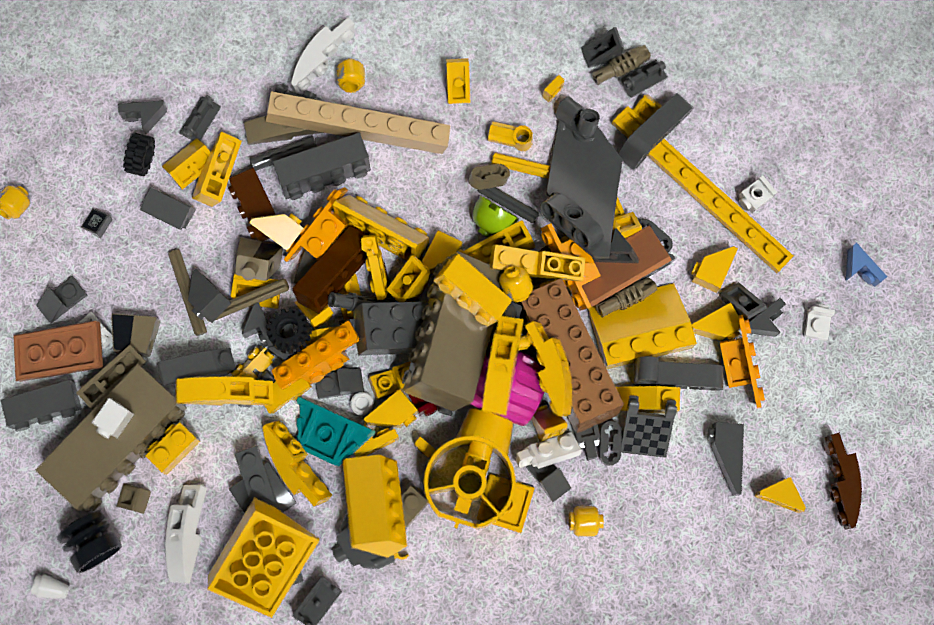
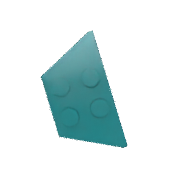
[297,397,376,466]

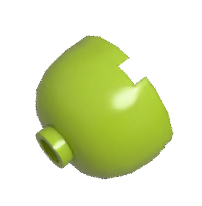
[472,196,519,238]

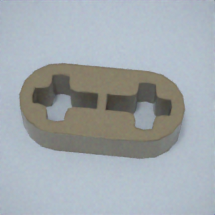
[468,164,510,190]

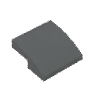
[229,462,297,513]

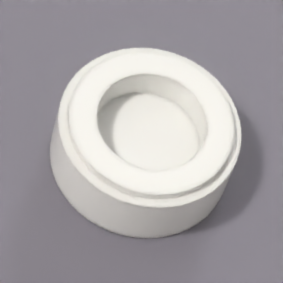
[350,392,374,416]

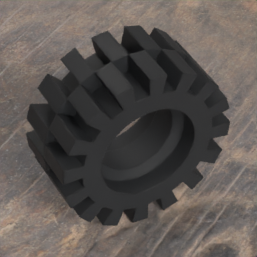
[123,133,155,177]
[266,308,312,354]

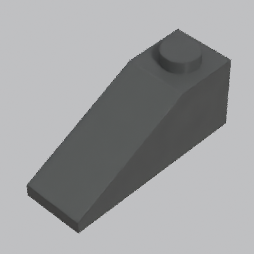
[156,348,236,386]
[707,422,744,496]

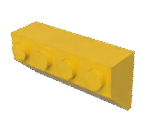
[343,455,408,558]

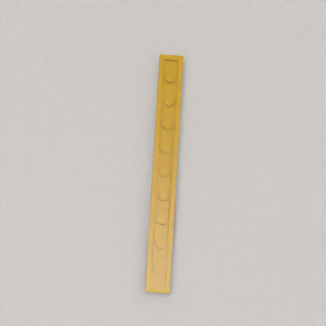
[612,106,794,273]

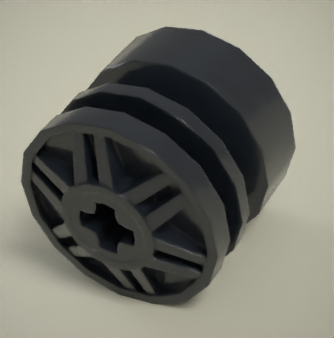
[56,511,123,574]

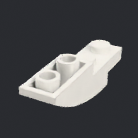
[291,18,355,93]
[165,485,207,584]

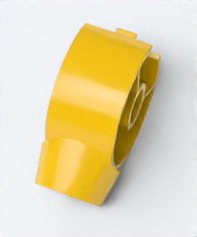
[424,409,516,530]

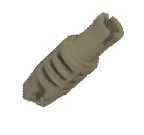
[592,45,651,85]
[595,277,657,318]

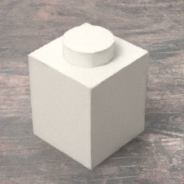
[92,398,134,439]

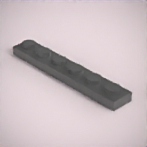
[234,446,304,585]

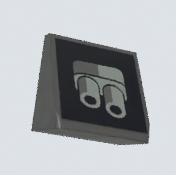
[81,208,113,238]

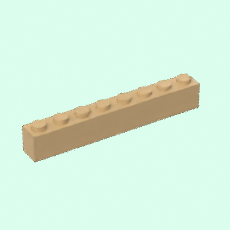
[265,91,451,154]

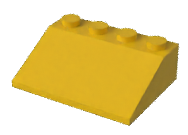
[333,195,429,261]
[588,283,697,369]
[207,498,320,618]

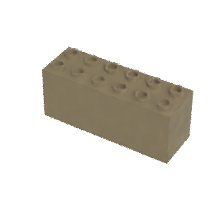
[402,251,504,411]
[35,364,187,513]

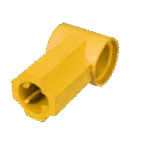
[488,121,533,151]

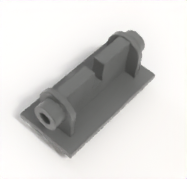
[619,59,668,98]
[179,95,221,141]

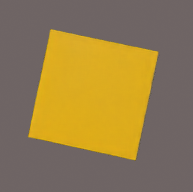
[476,474,535,533]

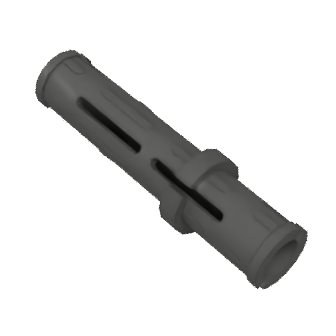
[249,136,317,171]
[328,292,395,311]

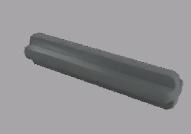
[478,187,539,223]

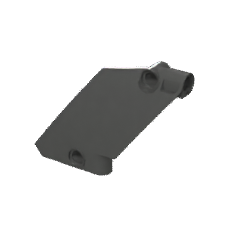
[540,96,623,259]

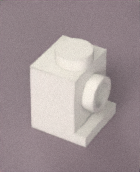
[738,176,777,214]

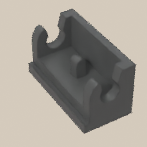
[140,187,196,230]
[292,577,342,625]

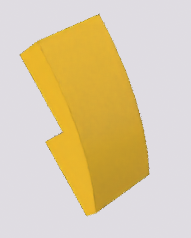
[368,362,411,400]
[265,378,312,414]

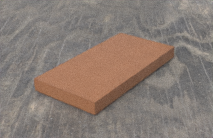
[582,225,672,307]
[13,321,103,382]

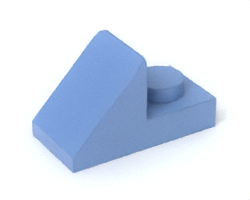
[846,243,887,287]

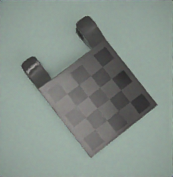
[621,395,677,458]

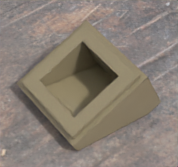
[116,484,151,514]

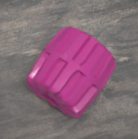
[470,342,546,426]

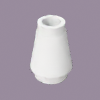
[31,574,70,599]

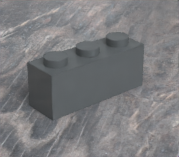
[0,379,82,432]

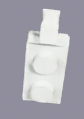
[515,432,582,469]

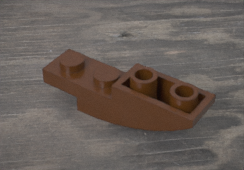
[824,432,862,530]

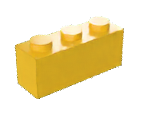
[433,254,512,327]

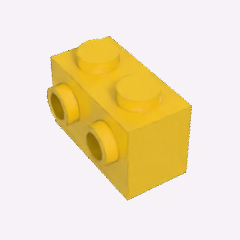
[145,422,200,475]

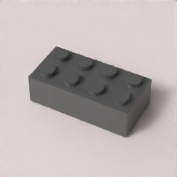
[273,133,371,200]
[353,302,428,356]

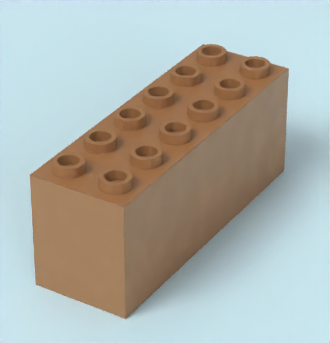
[518,278,624,433]

